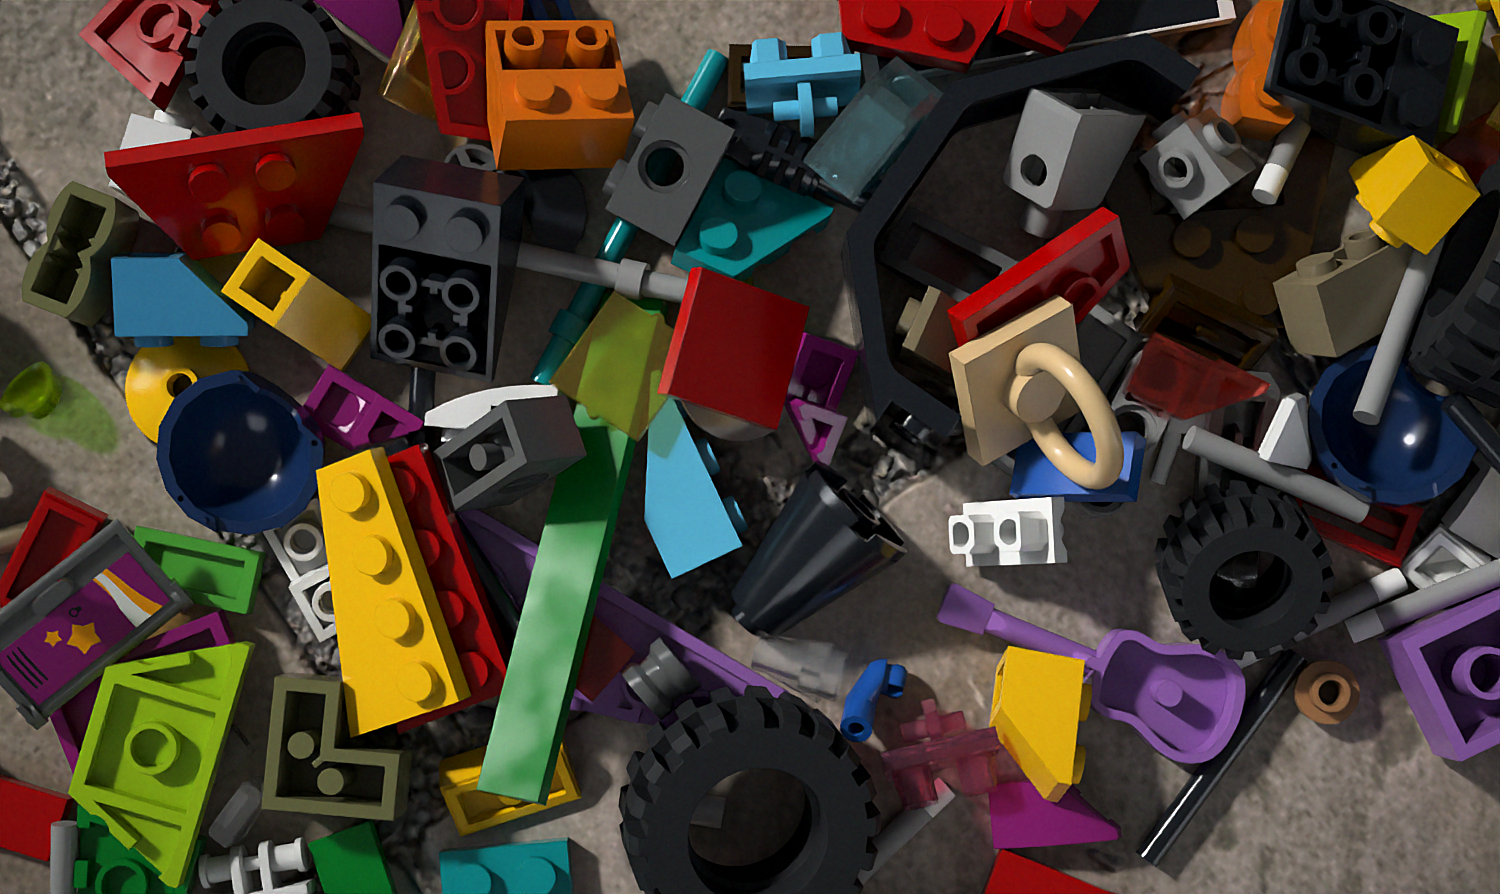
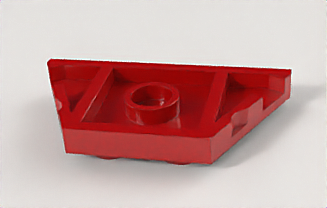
[104,112,365,260]

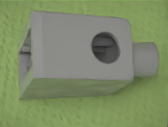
[1003,87,1146,239]

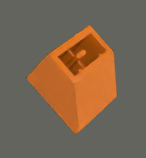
[485,20,635,171]

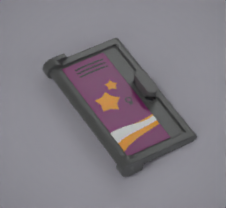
[0,518,196,730]

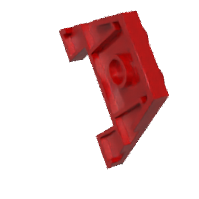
[837,0,1007,74]

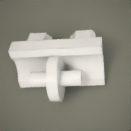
[948,497,1067,567]

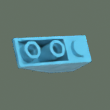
[644,370,748,579]

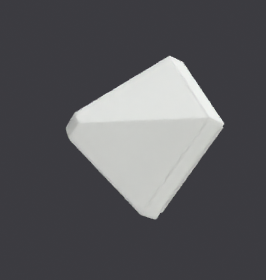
[1258,392,1313,469]
[1398,523,1491,590]

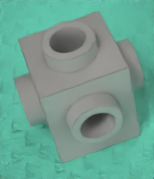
[1139,107,1256,219]

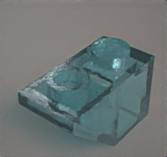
[803,56,943,202]

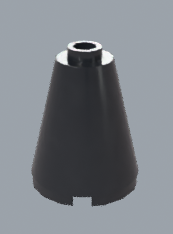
[731,460,907,637]

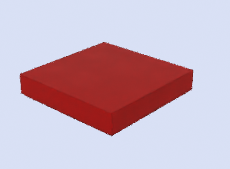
[657,267,810,430]

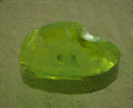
[0,361,62,420]

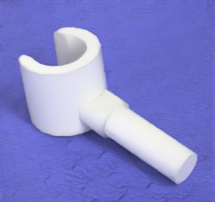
[1150,399,1205,485]

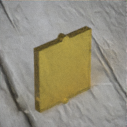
[549,291,674,442]

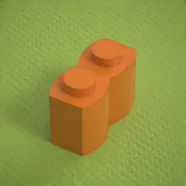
[1221,0,1295,142]

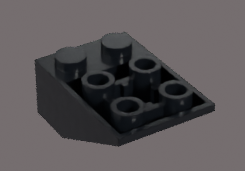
[1263,0,1459,156]
[370,155,525,383]

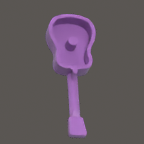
[936,583,1246,764]

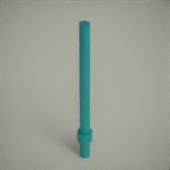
[530,49,729,385]

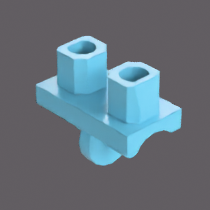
[743,32,861,137]

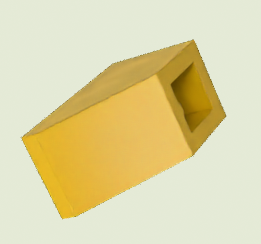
[1348,135,1480,255]
[221,238,371,372]
[989,646,1092,802]

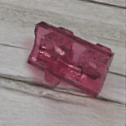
[881,698,1000,811]

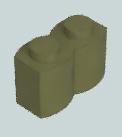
[22,181,139,327]

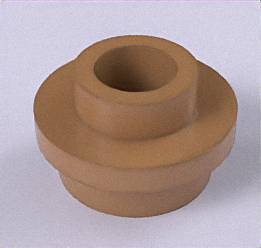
[1293,660,1360,724]

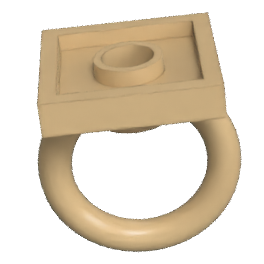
[949,294,1124,490]

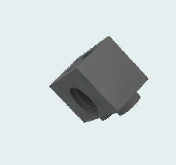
[602,93,736,247]
[431,395,587,513]

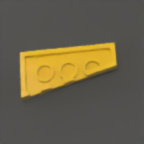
[316,447,471,738]

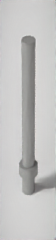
[328,201,688,304]

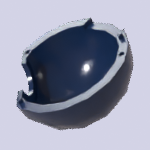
[1308,345,1477,508]
[156,370,326,535]

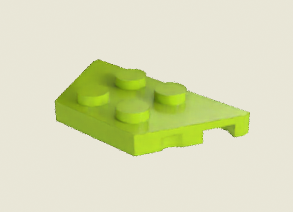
[68,641,255,889]

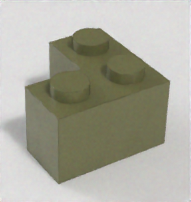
[261,672,413,821]

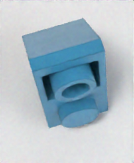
[111,252,255,347]

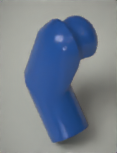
[840,659,908,742]

